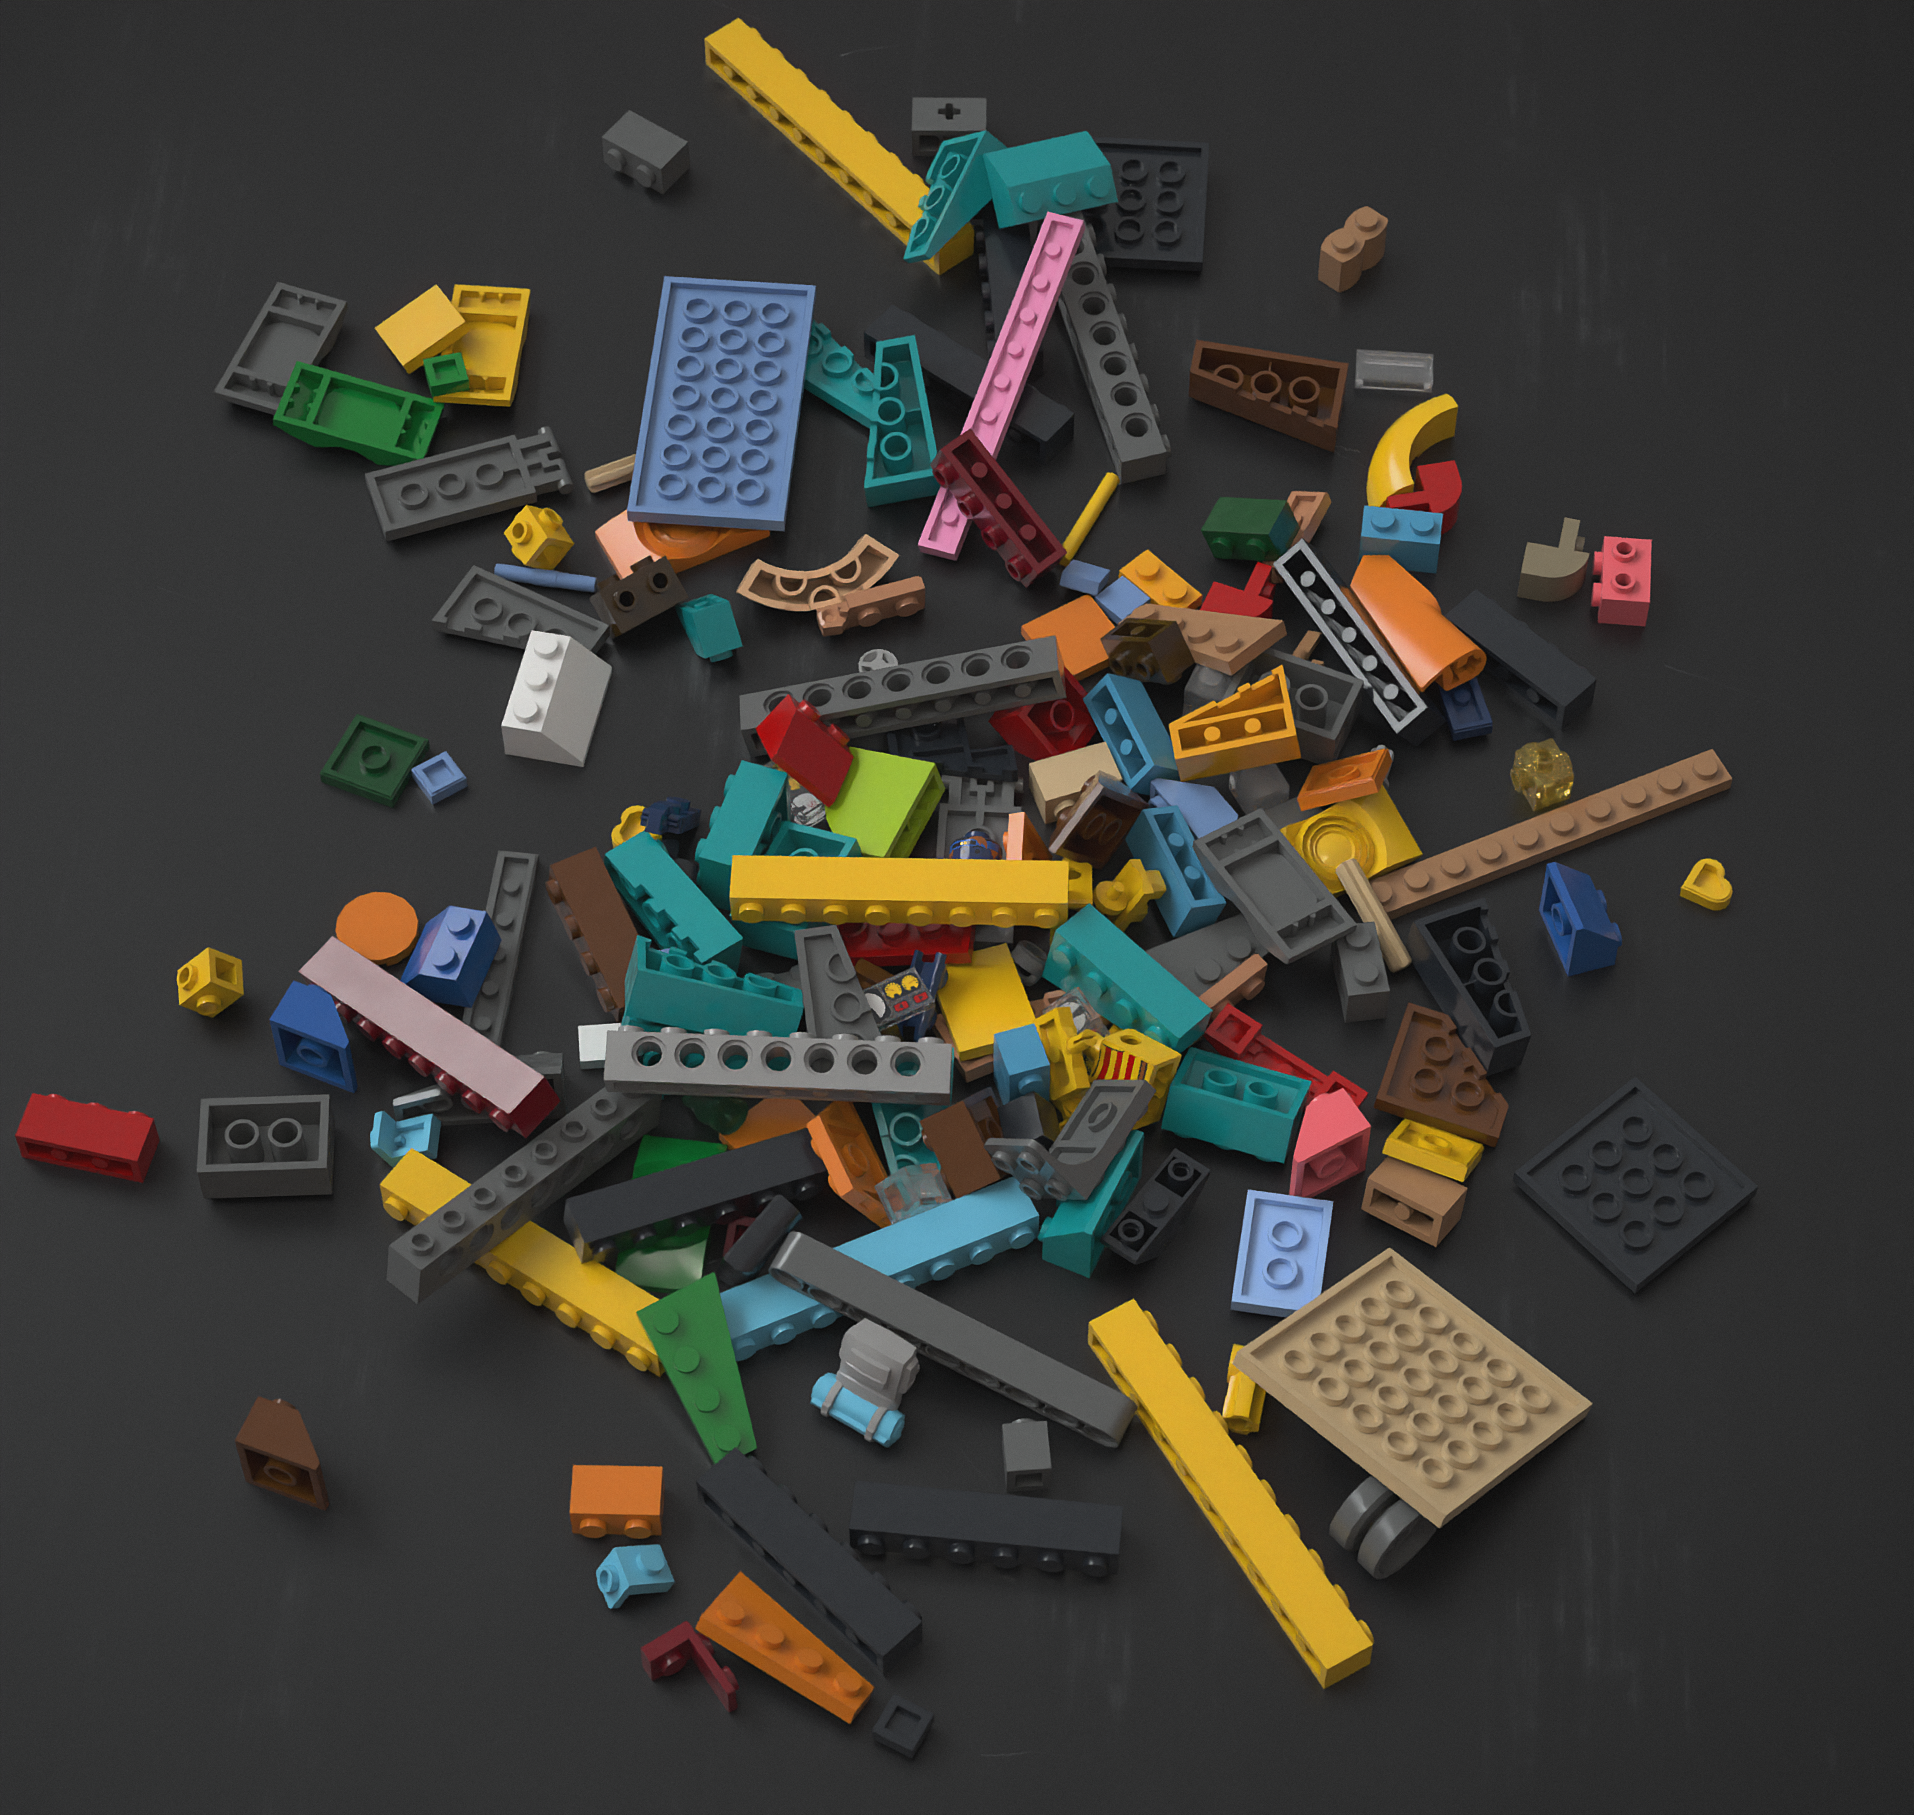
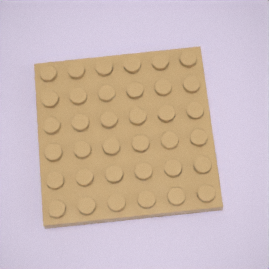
[1232,1247,1593,1528]

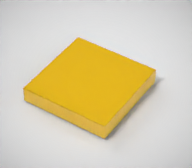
[375,284,471,374]
[1382,1118,1484,1182]

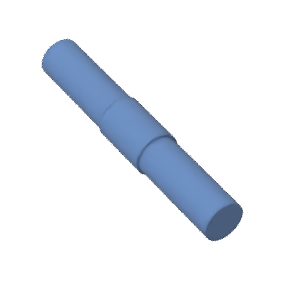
[494,563,598,593]

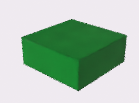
[423,352,470,397]

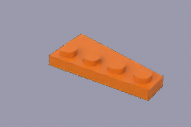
[695,1571,875,1724]

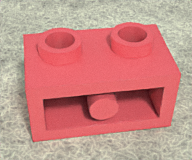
[1591,536,1652,626]

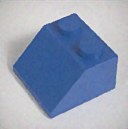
[1539,862,1622,976]
[400,906,502,1008]
[269,980,358,1093]

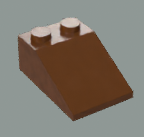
[1049,770,1150,870]

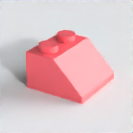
[1289,1088,1371,1198]

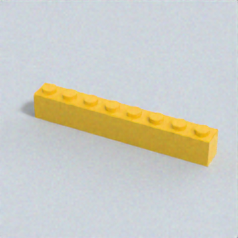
[729,855,1069,928]
[380,1148,665,1377]

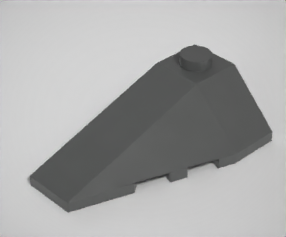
[393,1051,567,1126]

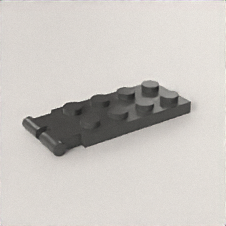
[365,426,574,541]
[936,775,1024,952]

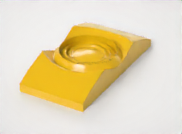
[433,284,531,407]
[1280,785,1423,898]

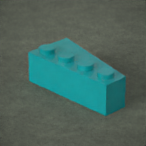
[604,831,743,973]

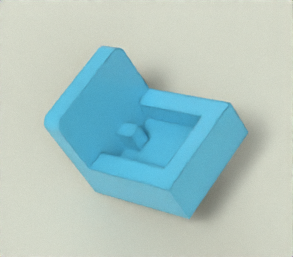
[370,1111,441,1168]
[596,1544,675,1609]

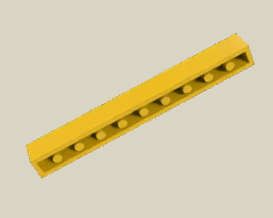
[704,18,975,275]
[1088,1299,1374,1689]

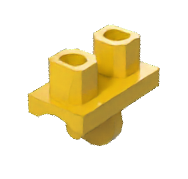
[1093,859,1166,932]

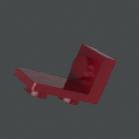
[640,1621,739,1713]

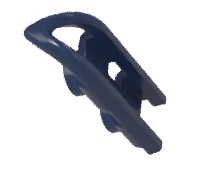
[895,950,948,1042]

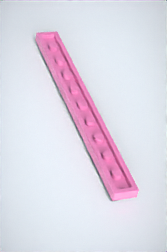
[918,212,1085,561]

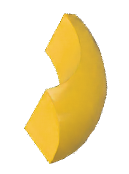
[1367,394,1458,508]

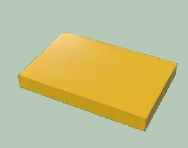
[936,943,1036,1062]

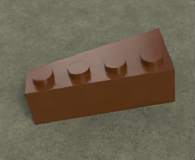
[1189,340,1349,453]
[545,847,638,1023]

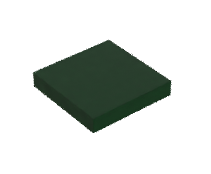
[320,714,430,808]

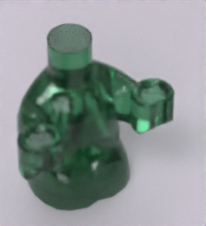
[682,1095,749,1135]

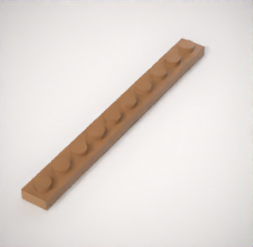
[1369,749,1732,920]

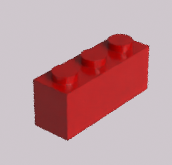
[15,1093,160,1183]

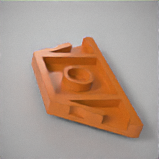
[806,1101,908,1228]

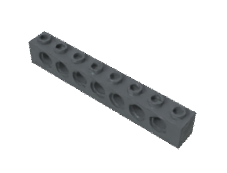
[1037,211,1171,484]
[740,635,1067,757]
[387,1086,662,1304]

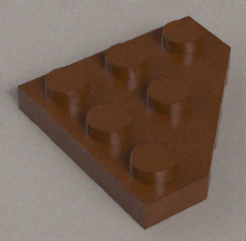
[1373,1002,1509,1147]

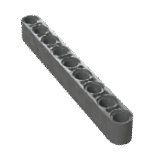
[769,1231,1138,1448]

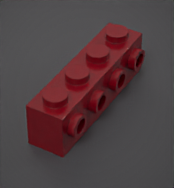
[930,428,1068,588]

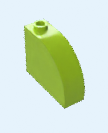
[825,747,945,858]

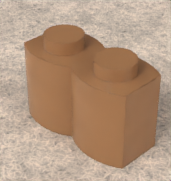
[1318,206,1388,292]

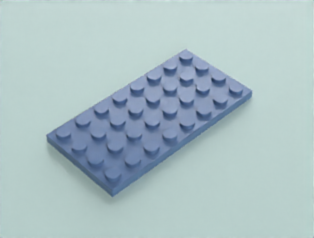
[627,276,816,531]

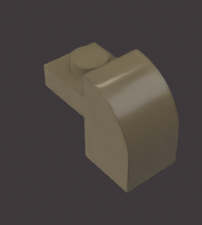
[1517,517,1590,602]

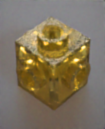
[1510,738,1574,811]

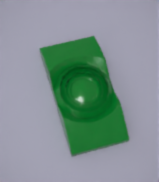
[273,361,445,466]
[615,1135,728,1294]

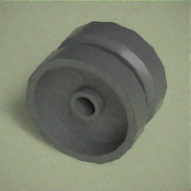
[1329,1475,1437,1580]

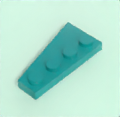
[804,319,874,429]

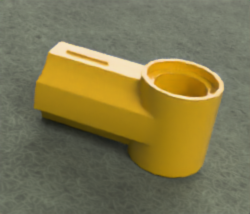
[1222,1344,1266,1435]

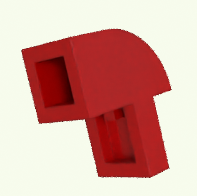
[1385,460,1462,535]
[1200,562,1276,619]

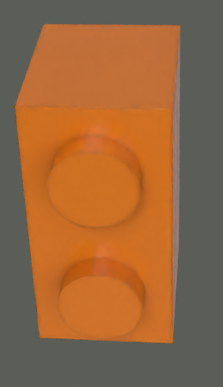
[570,1465,665,1539]

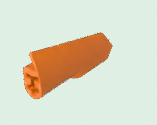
[1350,555,1487,692]

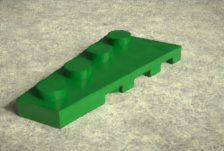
[636,1272,757,1465]

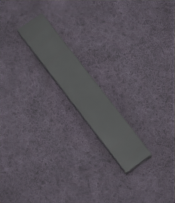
[462,850,540,1048]

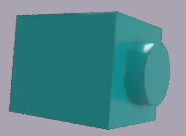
[675,594,743,662]

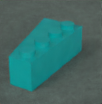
[864,335,941,507]
[1042,903,1212,1053]
[625,935,804,1037]

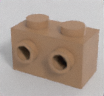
[1361,1156,1468,1247]

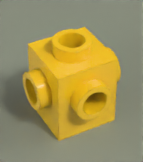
[504,505,574,570]
[177,947,244,1018]

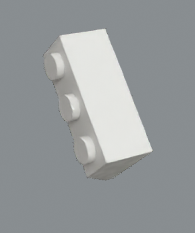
[501,630,612,767]

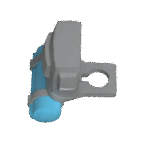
[810,1318,920,1448]

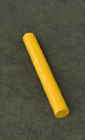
[1059,472,1120,566]

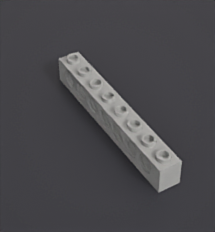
[604,1025,952,1106]

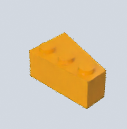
[1169,664,1301,782]

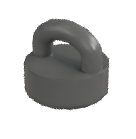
[1011,940,1048,987]

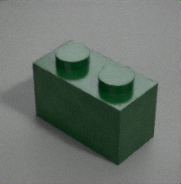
[1201,497,1300,562]

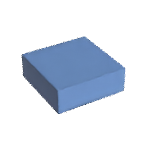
[1060,559,1110,596]
[1094,576,1150,625]
[411,751,468,805]

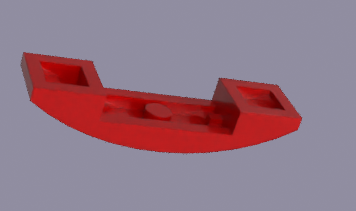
[1204,1003,1369,1112]

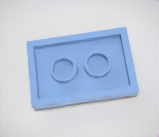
[1231,1190,1333,1318]

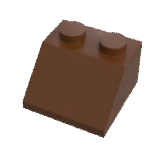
[920,1086,1009,1199]
[235,1396,330,1511]

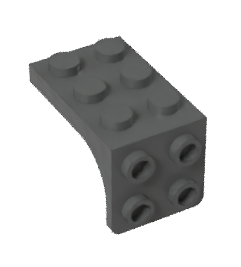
[984,1080,1156,1201]

